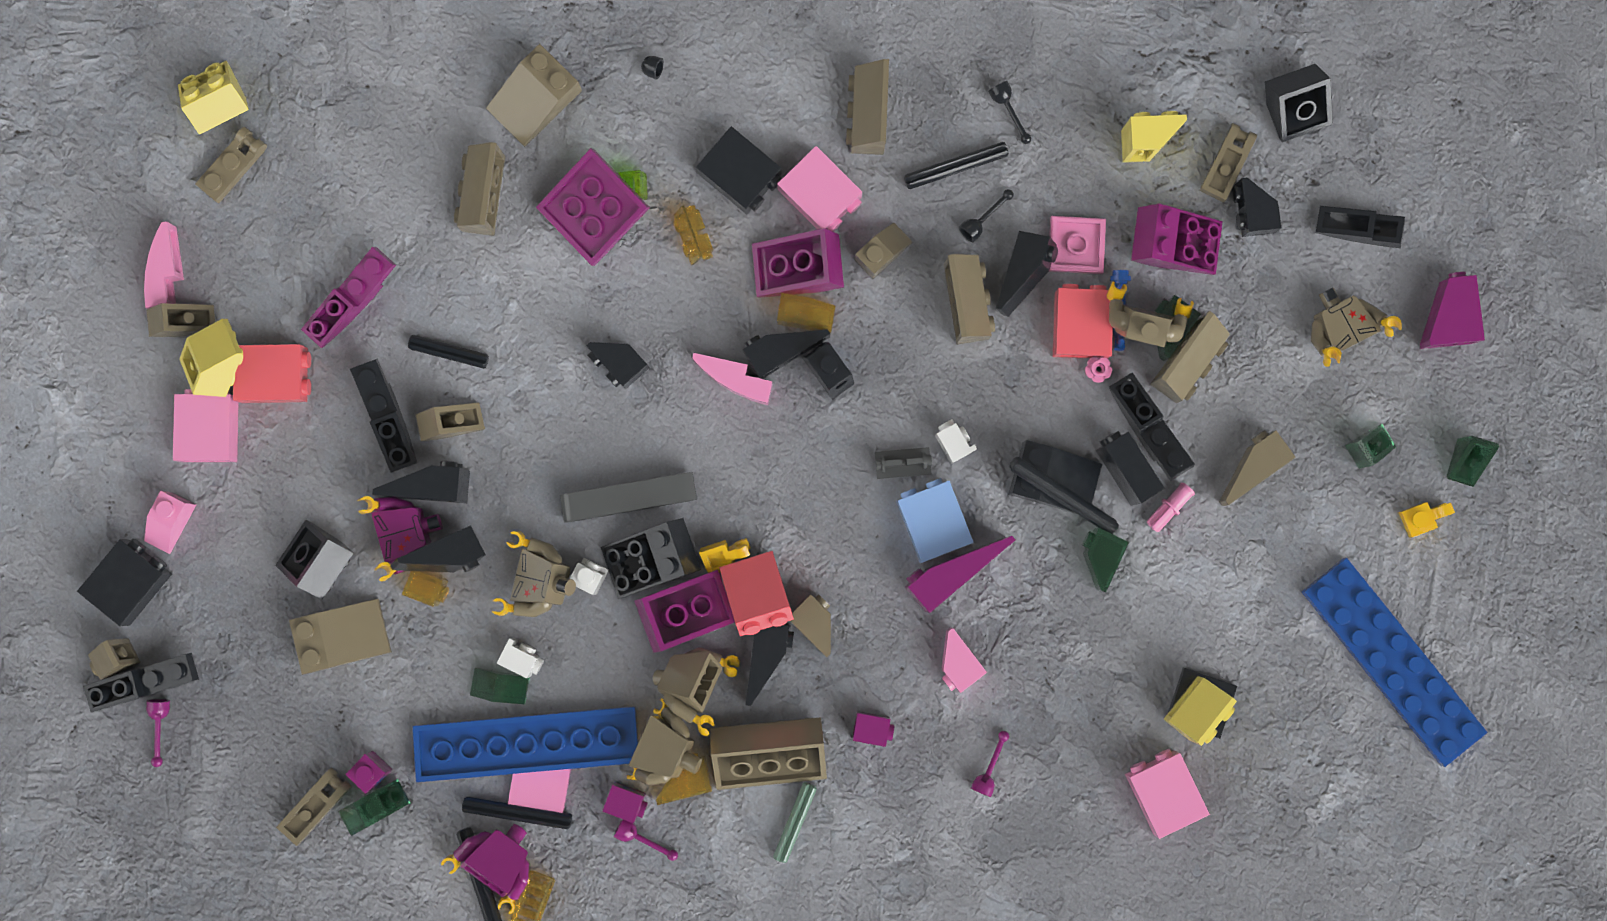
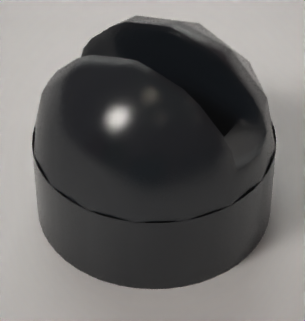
[641,56,664,79]

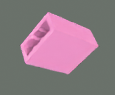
[777,146,862,232]
[173,389,238,462]
[1125,749,1210,839]

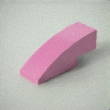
[144,222,184,309]
[692,353,773,405]

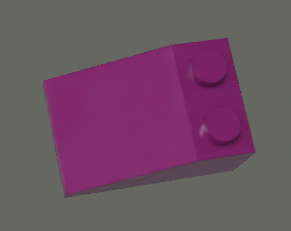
[752,228,844,298]
[634,570,735,653]

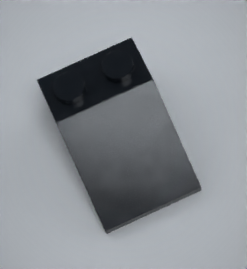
[1008,440,1102,514]
[372,461,470,504]

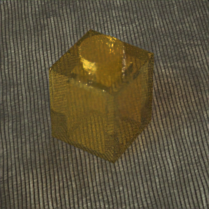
[402,571,449,607]

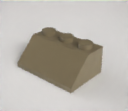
[846,59,889,155]
[454,142,505,236]
[944,254,995,345]
[1150,311,1230,403]

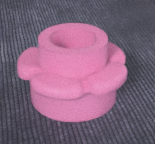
[1085,356,1112,383]

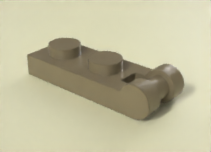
[1199,123,1257,203]
[195,127,267,203]
[276,767,352,846]

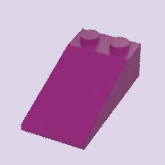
[905,536,1016,613]

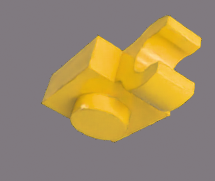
[1399,502,1455,538]
[699,538,751,573]

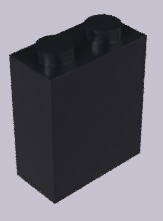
[696,126,782,215]
[1096,431,1165,506]
[77,539,172,626]

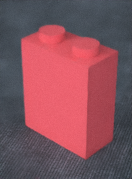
[1053,284,1113,359]
[233,344,311,403]
[719,551,794,636]

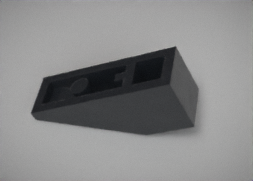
[996,231,1058,317]
[743,329,830,379]
[390,525,486,573]
[745,625,794,706]

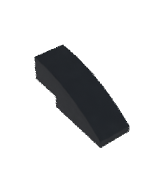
[1316,205,1405,249]

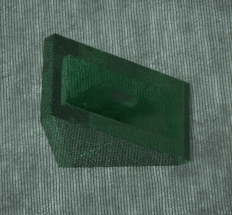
[1345,424,1396,469]
[1447,436,1499,487]
[470,668,530,705]

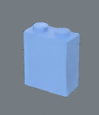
[896,478,974,563]

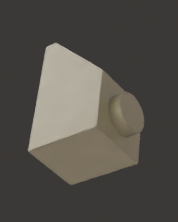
[854,223,913,279]
[147,303,215,337]
[416,403,485,441]
[791,594,831,657]
[88,638,141,680]

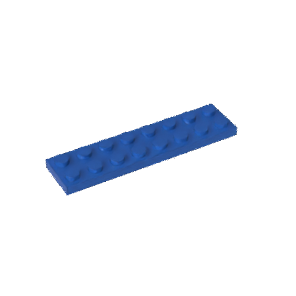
[1302,558,1488,767]
[412,706,639,782]

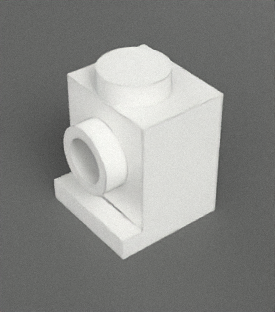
[935,419,977,464]
[570,558,608,595]
[497,637,544,678]

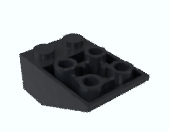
[601,518,701,599]

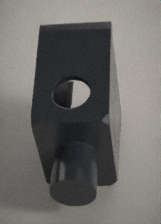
[802,342,854,400]

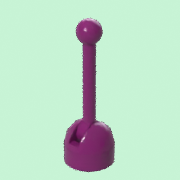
[146,699,170,767]
[970,731,1009,798]
[613,819,678,861]

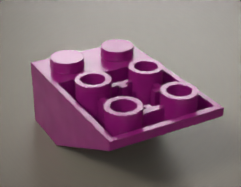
[1131,203,1223,275]

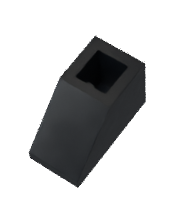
[1232,177,1282,237]
[586,342,650,389]

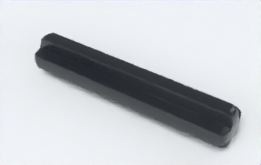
[408,335,489,369]

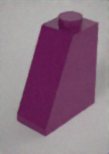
[1420,272,1485,349]

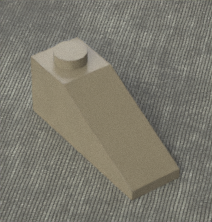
[1219,430,1296,506]

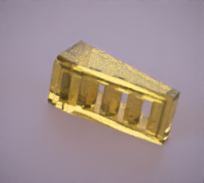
[511,870,556,921]

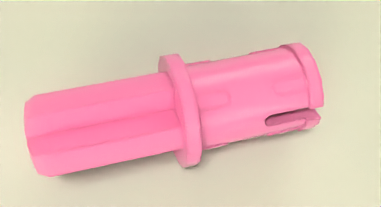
[1147,482,1195,532]

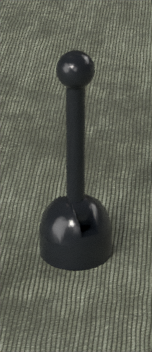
[988,81,1032,144]
[959,189,1014,243]

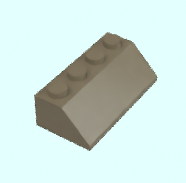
[710,717,827,790]

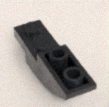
[350,358,417,473]
[1109,372,1195,481]
[83,653,199,712]

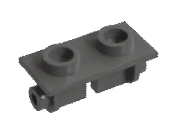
[875,447,932,479]

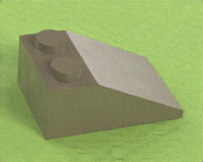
[486,44,582,147]
[289,599,392,675]

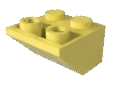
[178,61,248,134]
[1121,111,1187,162]
[179,319,243,397]
[1164,676,1237,746]

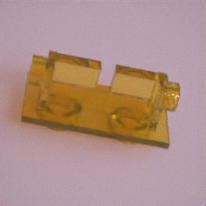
[673,205,714,265]

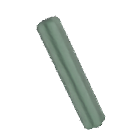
[773,782,817,863]

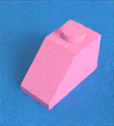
[144,491,196,554]
[941,627,987,693]

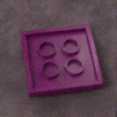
[536,148,650,266]

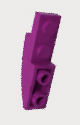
[301,247,396,348]

